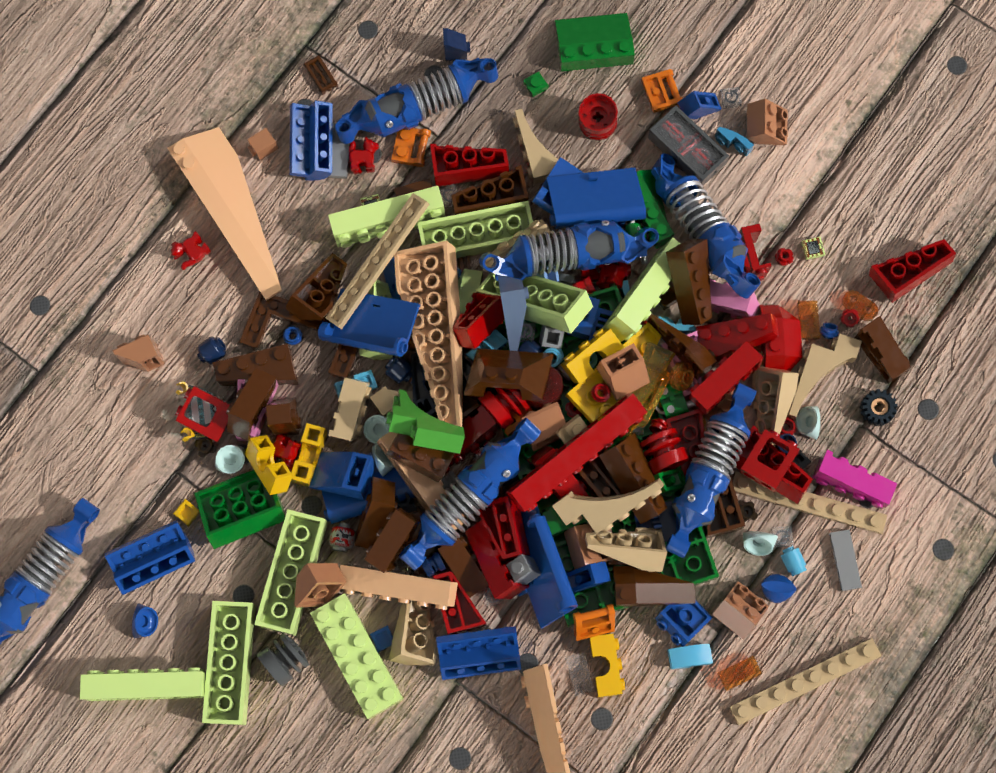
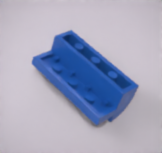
[290,100,333,181]
[105,520,195,595]
[436,626,521,680]

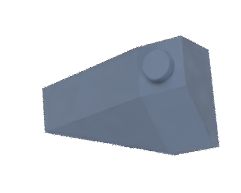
[498,275,529,351]

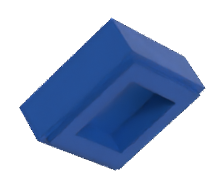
[370,625,393,652]

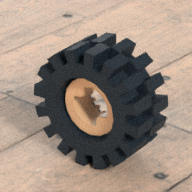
[860,389,898,426]

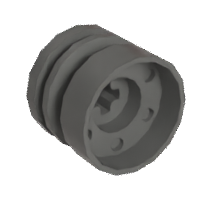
[257,633,310,687]

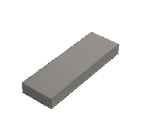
[329,124,350,179]
[829,529,862,592]

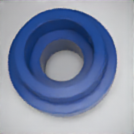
[819,323,839,339]
[283,326,302,345]

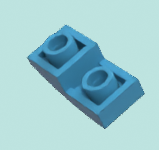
[715,127,754,156]

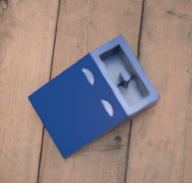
[309,452,376,500]

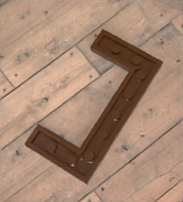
[239,291,359,379]

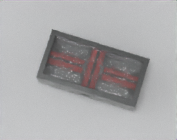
[648,106,729,185]

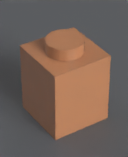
[247,128,279,160]

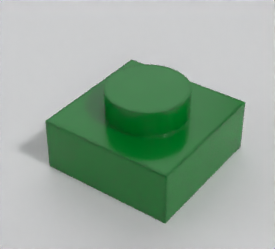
[523,71,548,97]

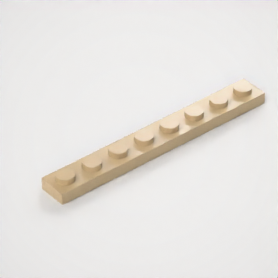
[325,193,430,329]
[732,472,887,535]
[729,638,881,725]

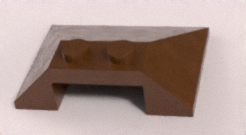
[464,348,554,401]

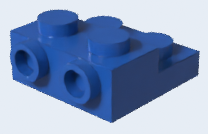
[655,600,713,647]

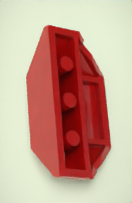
[759,305,803,371]

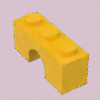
[561,328,624,384]
[291,423,328,487]
[245,435,293,495]
[589,633,625,698]

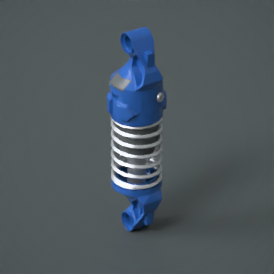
[651,153,761,298]

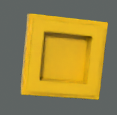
[173,499,200,527]

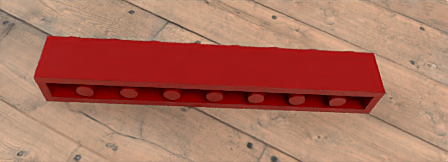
[506,393,647,512]

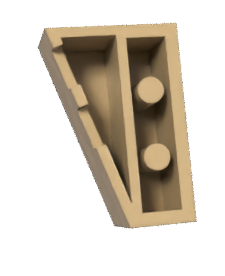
[328,377,372,441]

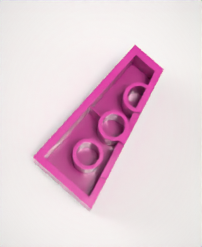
[812,450,897,509]

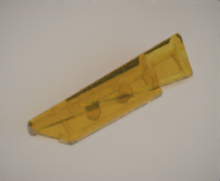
[625,342,675,437]

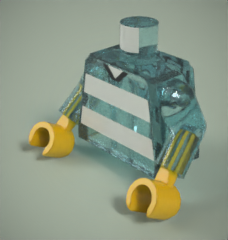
[176,382,217,442]

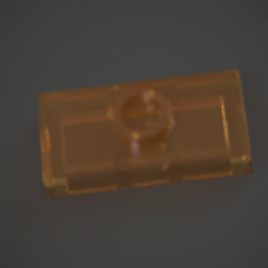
[797,301,821,340]
[717,656,762,691]

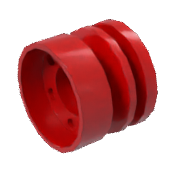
[578,93,618,141]
[478,388,530,430]
[640,428,690,476]

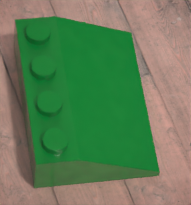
[555,13,635,72]
[194,470,286,549]

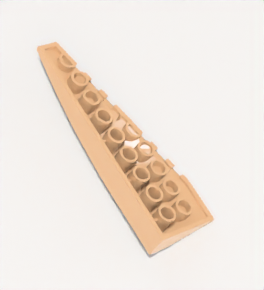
[167,127,282,301]
[394,241,463,427]
[520,663,570,773]

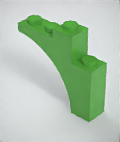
[386,389,465,454]

